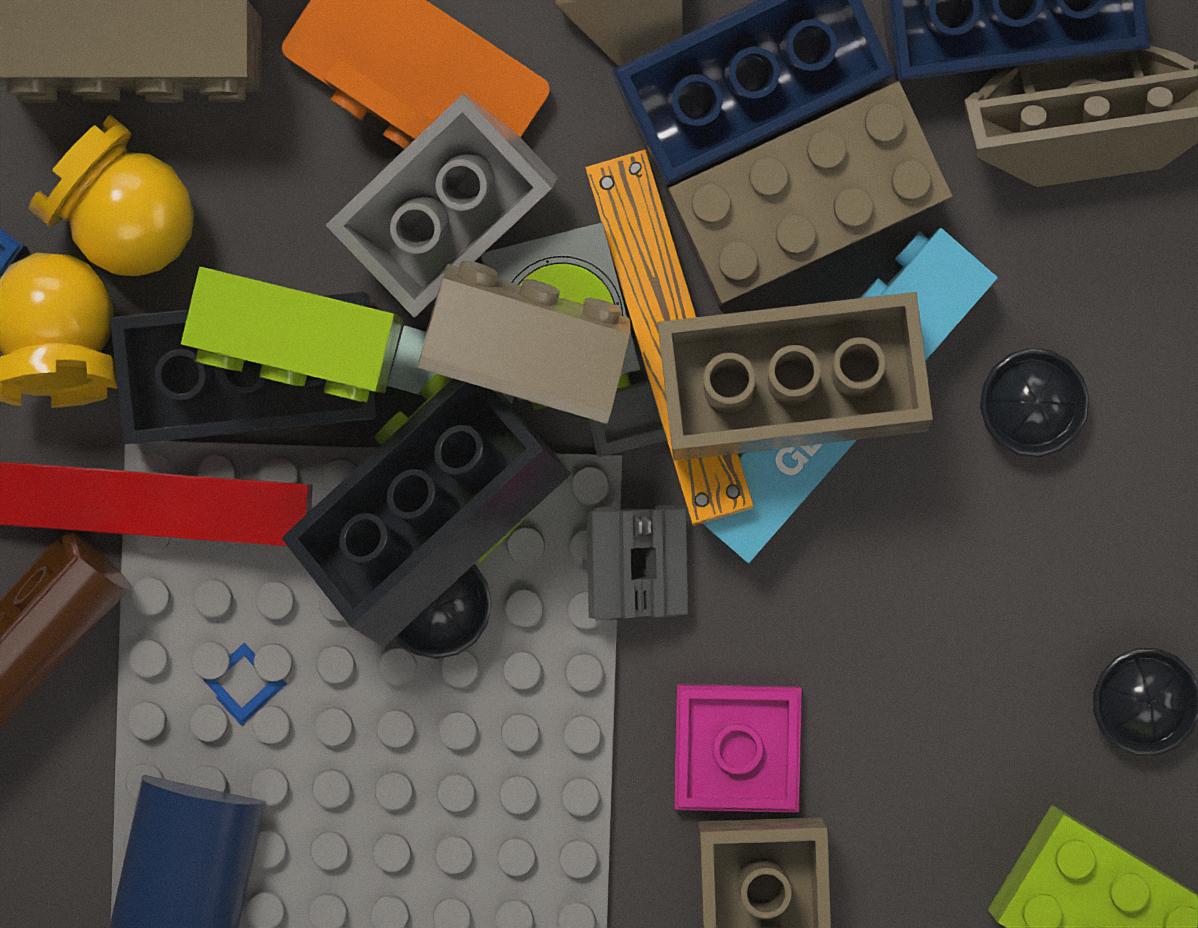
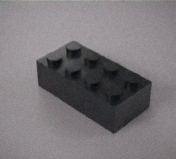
[110,291,383,445]
[281,378,572,648]

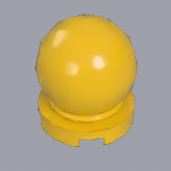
[28,115,194,276]
[0,252,117,408]

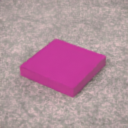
[674,684,802,812]

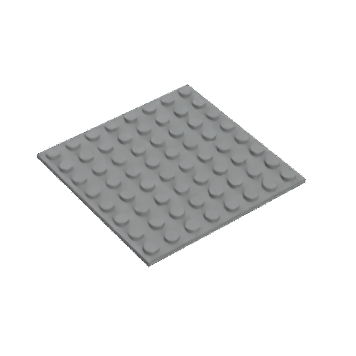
[111,441,622,928]

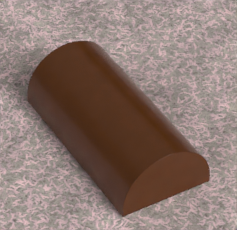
[0,529,130,730]

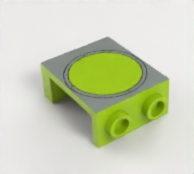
[481,222,640,410]

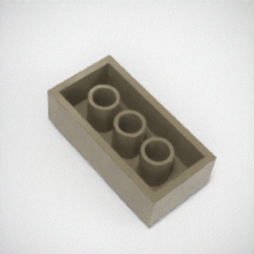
[0,0,262,103]
[667,81,952,306]
[657,292,933,461]
[698,817,831,928]

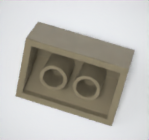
[417,261,630,424]

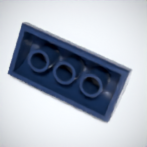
[612,0,895,185]
[881,0,1150,81]
[109,775,266,928]

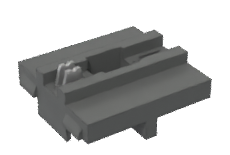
[582,505,688,621]

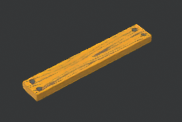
[585,149,754,526]

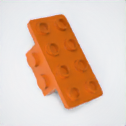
[282,0,550,150]

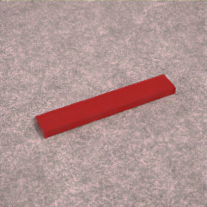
[0,461,313,547]

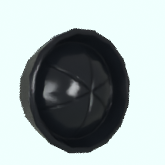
[980,348,1089,458]
[394,564,492,659]
[1093,648,1198,756]

